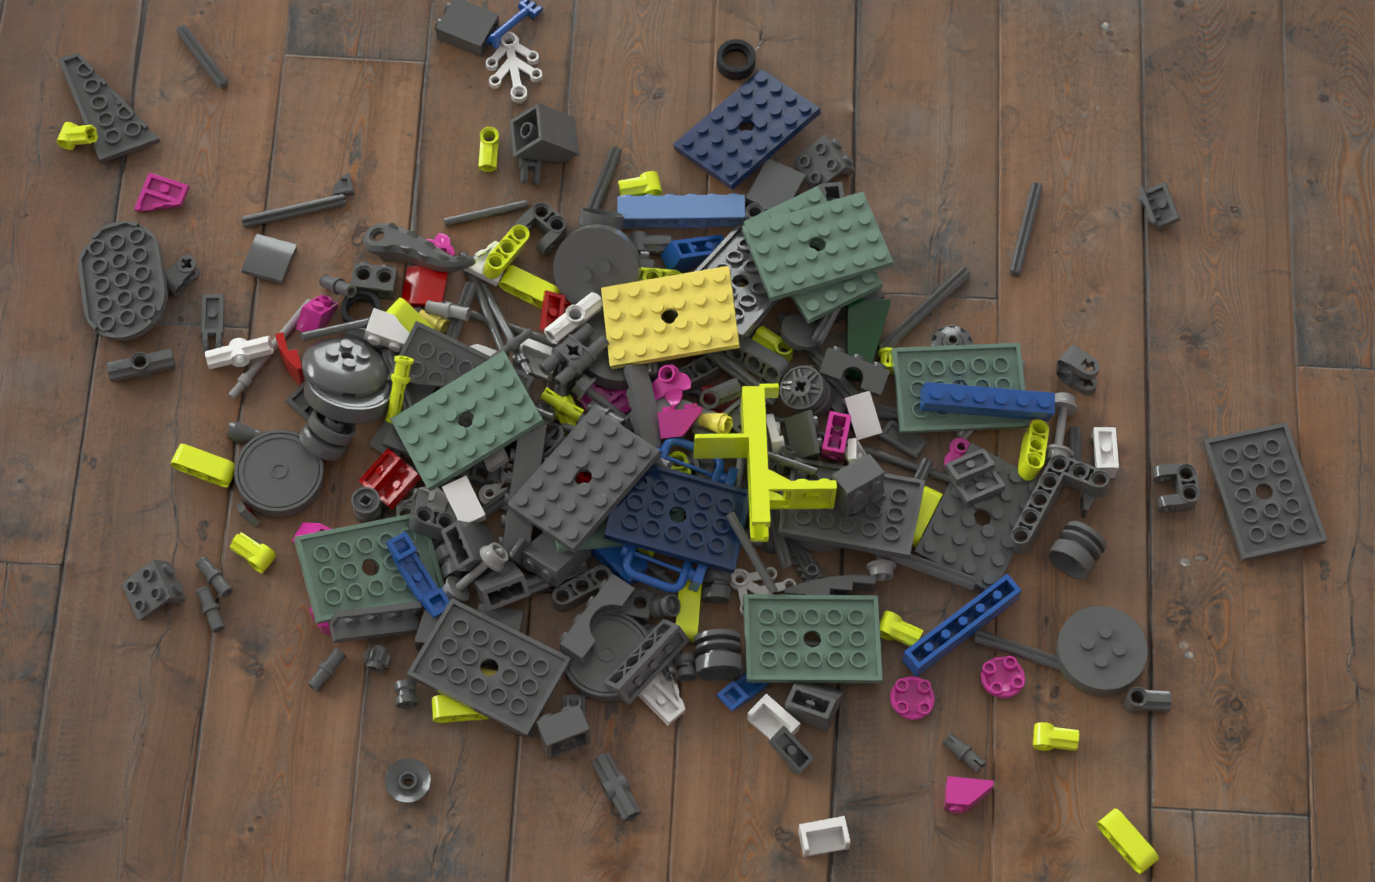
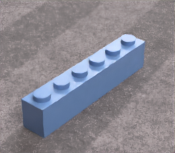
[617,193,745,229]

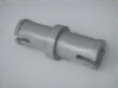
[425,300,471,321]

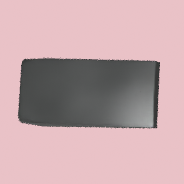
[768,726,815,775]

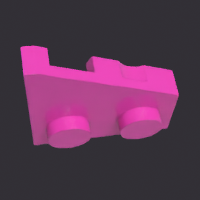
[134,172,190,212]

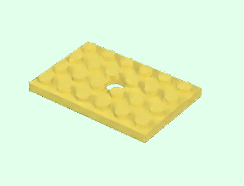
[601,266,740,369]

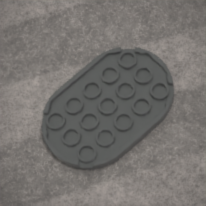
[78,221,168,341]

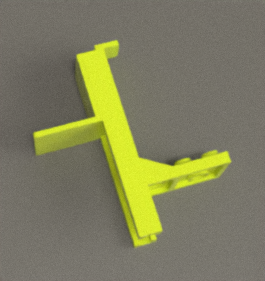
[694,384,837,542]

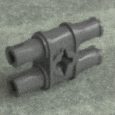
[539,323,609,388]

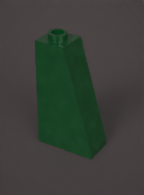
[845,298,891,381]

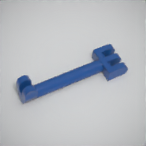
[486,0,543,50]

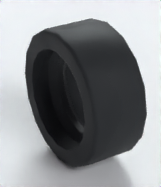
[717,39,756,80]
[340,289,382,329]

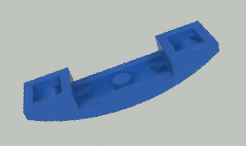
[386,531,450,618]
[716,673,770,712]

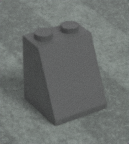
[510,103,579,163]

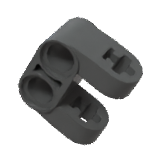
[513,202,567,256]
[1056,345,1100,395]
[1152,463,1200,513]
[409,488,457,540]

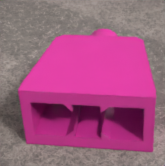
[821,411,851,462]

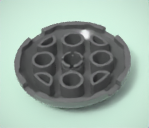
[301,337,389,397]

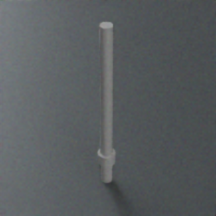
[228,299,311,400]

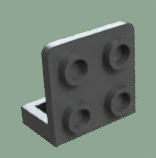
[794,135,855,189]
[122,559,187,620]

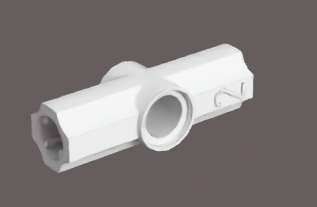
[544,292,603,345]
[205,336,274,369]

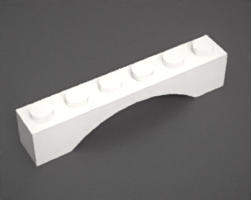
[364,308,496,356]

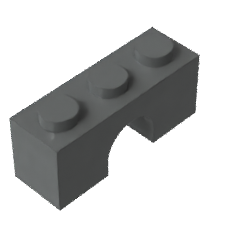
[818,346,890,397]

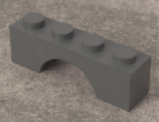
[559,574,635,666]

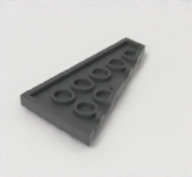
[59,52,160,164]
[387,321,535,392]

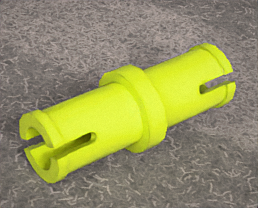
[540,387,584,422]

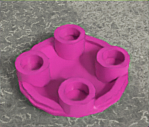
[980,656,1025,698]
[890,676,935,720]

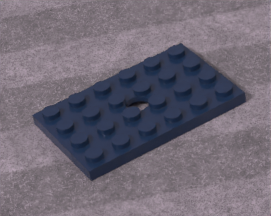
[673,69,821,190]
[603,465,749,574]

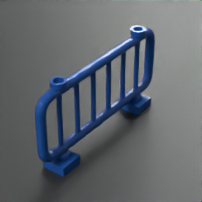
[620,437,739,593]

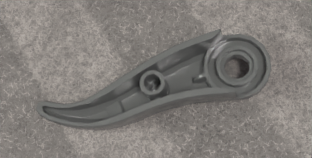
[363,222,476,272]

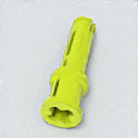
[385,356,414,423]

